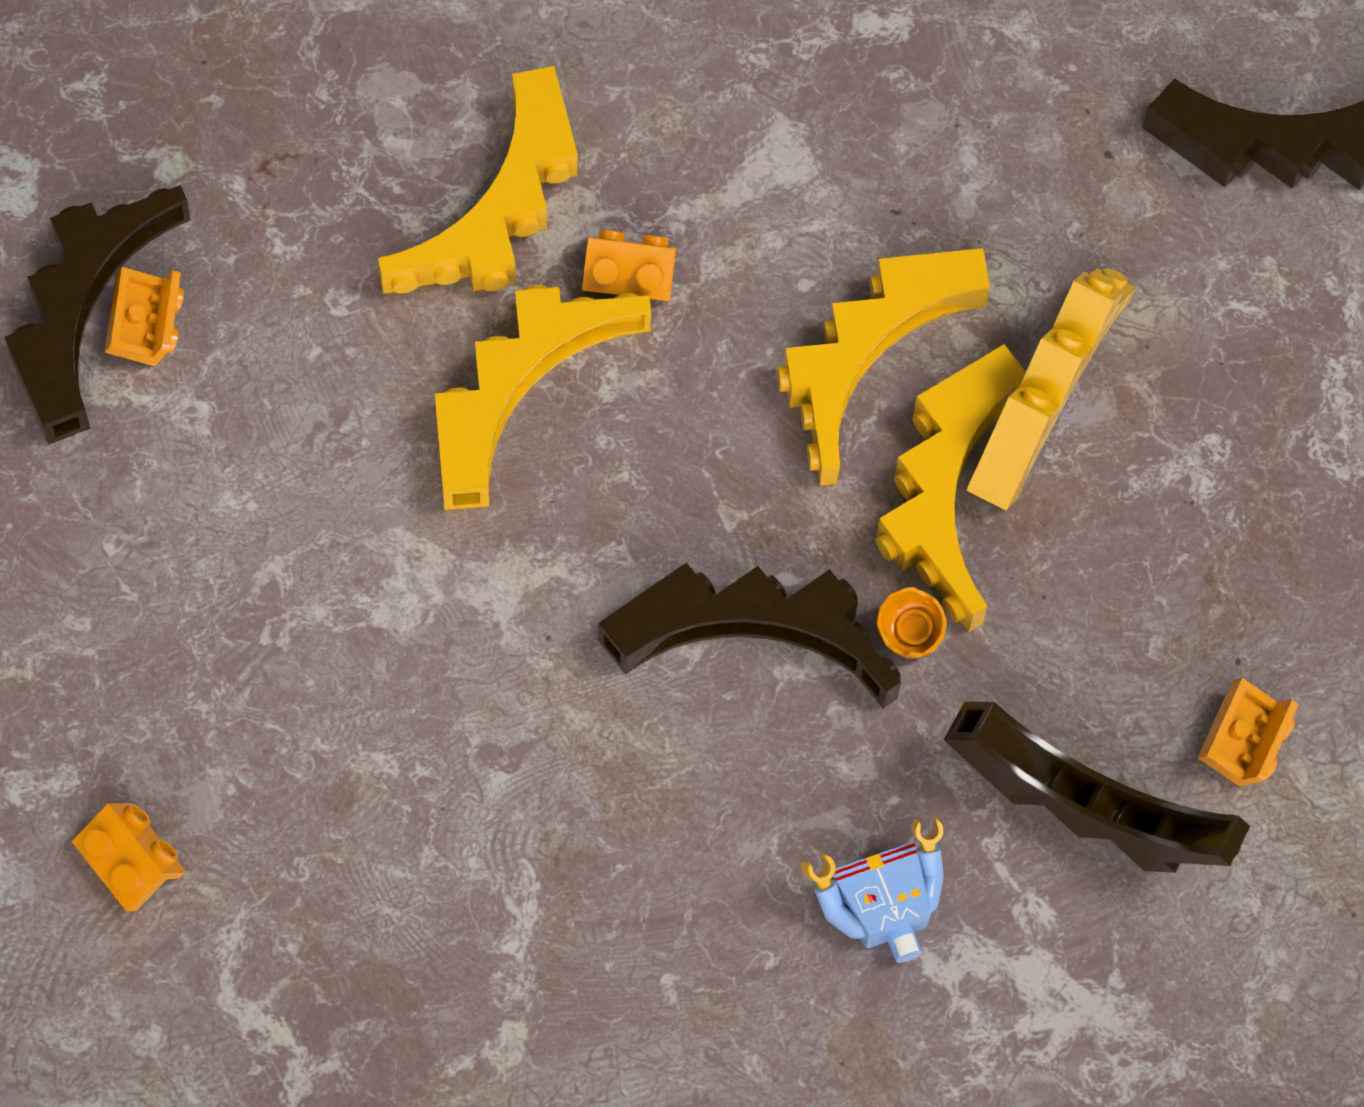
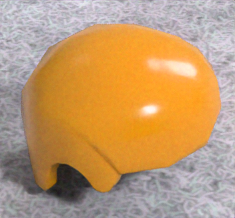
[876,587,947,659]

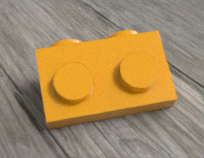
[582,229,677,301]
[104,267,184,366]
[1197,678,1299,787]
[72,803,186,912]

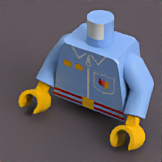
[801,816,944,963]

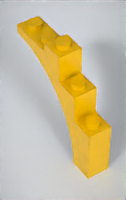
[378,66,578,294]
[777,248,990,486]
[966,268,1136,511]
[434,285,651,510]
[875,344,1026,633]

